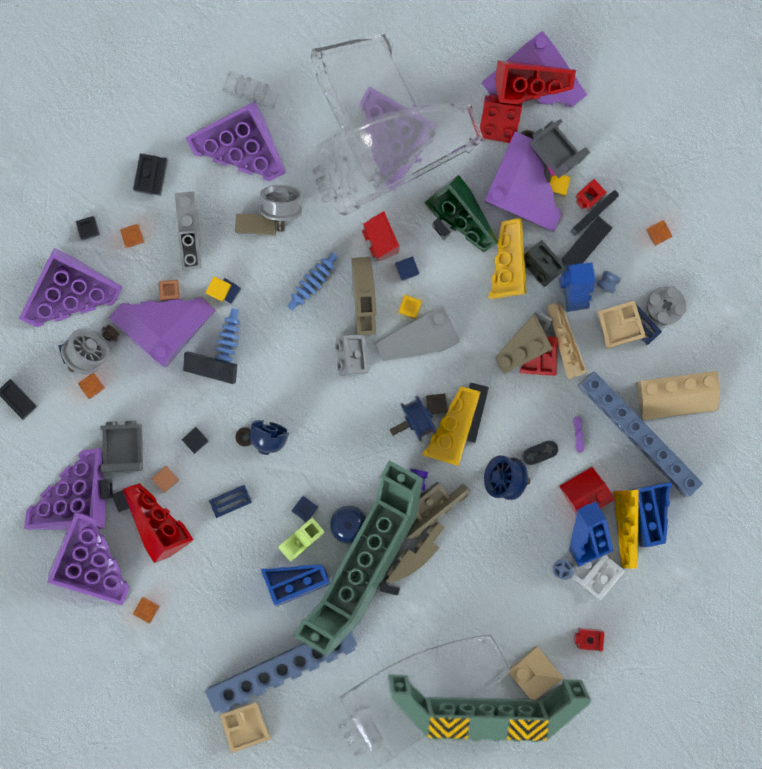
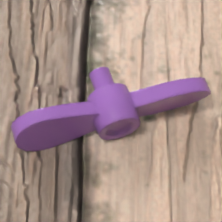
[573,416,584,453]

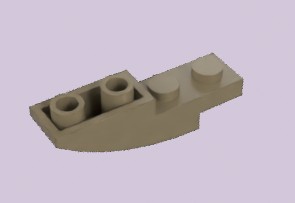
[351,257,377,335]
[386,522,444,584]

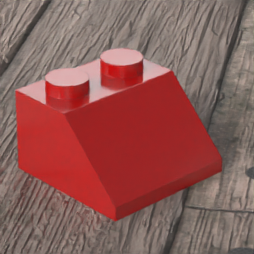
[361,211,400,262]
[559,467,615,515]

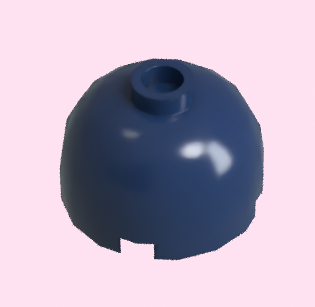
[250,420,289,455]
[330,505,366,544]

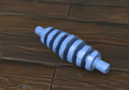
[287,252,338,311]
[215,308,240,362]

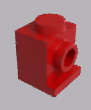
[575,179,607,210]
[574,628,605,652]

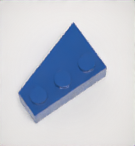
[559,262,596,312]
[629,482,672,547]
[569,502,614,567]
[261,564,331,607]

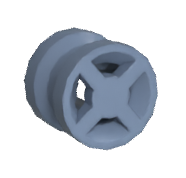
[597,271,621,293]
[553,559,574,580]

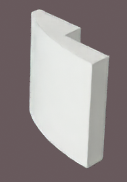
[572,555,625,601]

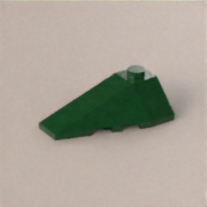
[424,175,498,252]

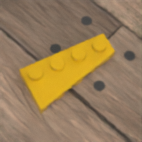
[489,218,527,300]
[422,386,481,466]
[613,490,639,569]

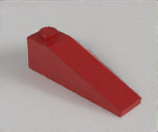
[495,60,576,104]
[123,483,194,563]

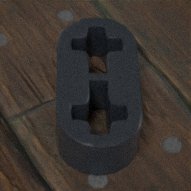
[522,441,559,465]

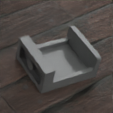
[529,119,590,179]
[100,421,143,472]

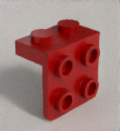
[479,94,522,143]

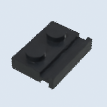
[133,153,168,196]

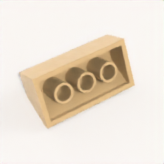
[636,371,720,420]

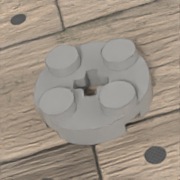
[646,286,686,325]

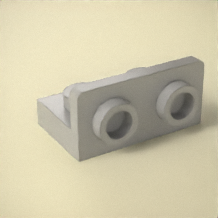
[335,335,368,376]

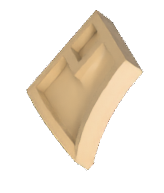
[597,300,646,349]
[508,646,564,700]
[220,702,271,753]

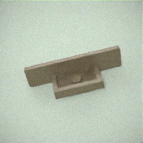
[407,481,470,540]

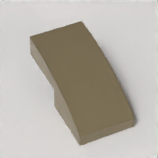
[235,214,277,236]

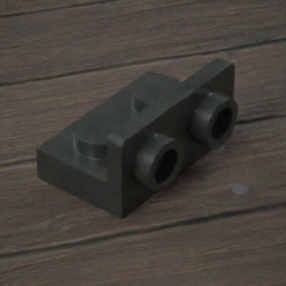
[524,240,566,287]

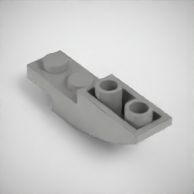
[174,191,202,270]

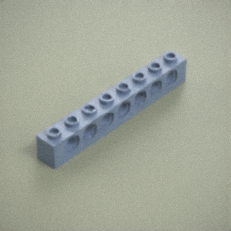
[578,371,703,497]
[205,631,358,713]

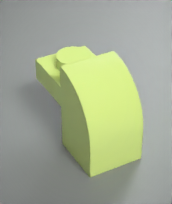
[278,518,325,562]

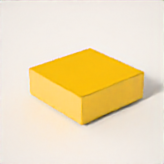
[549,175,571,196]
[205,276,232,302]
[398,294,422,319]

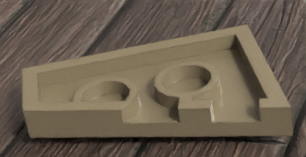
[495,315,552,374]

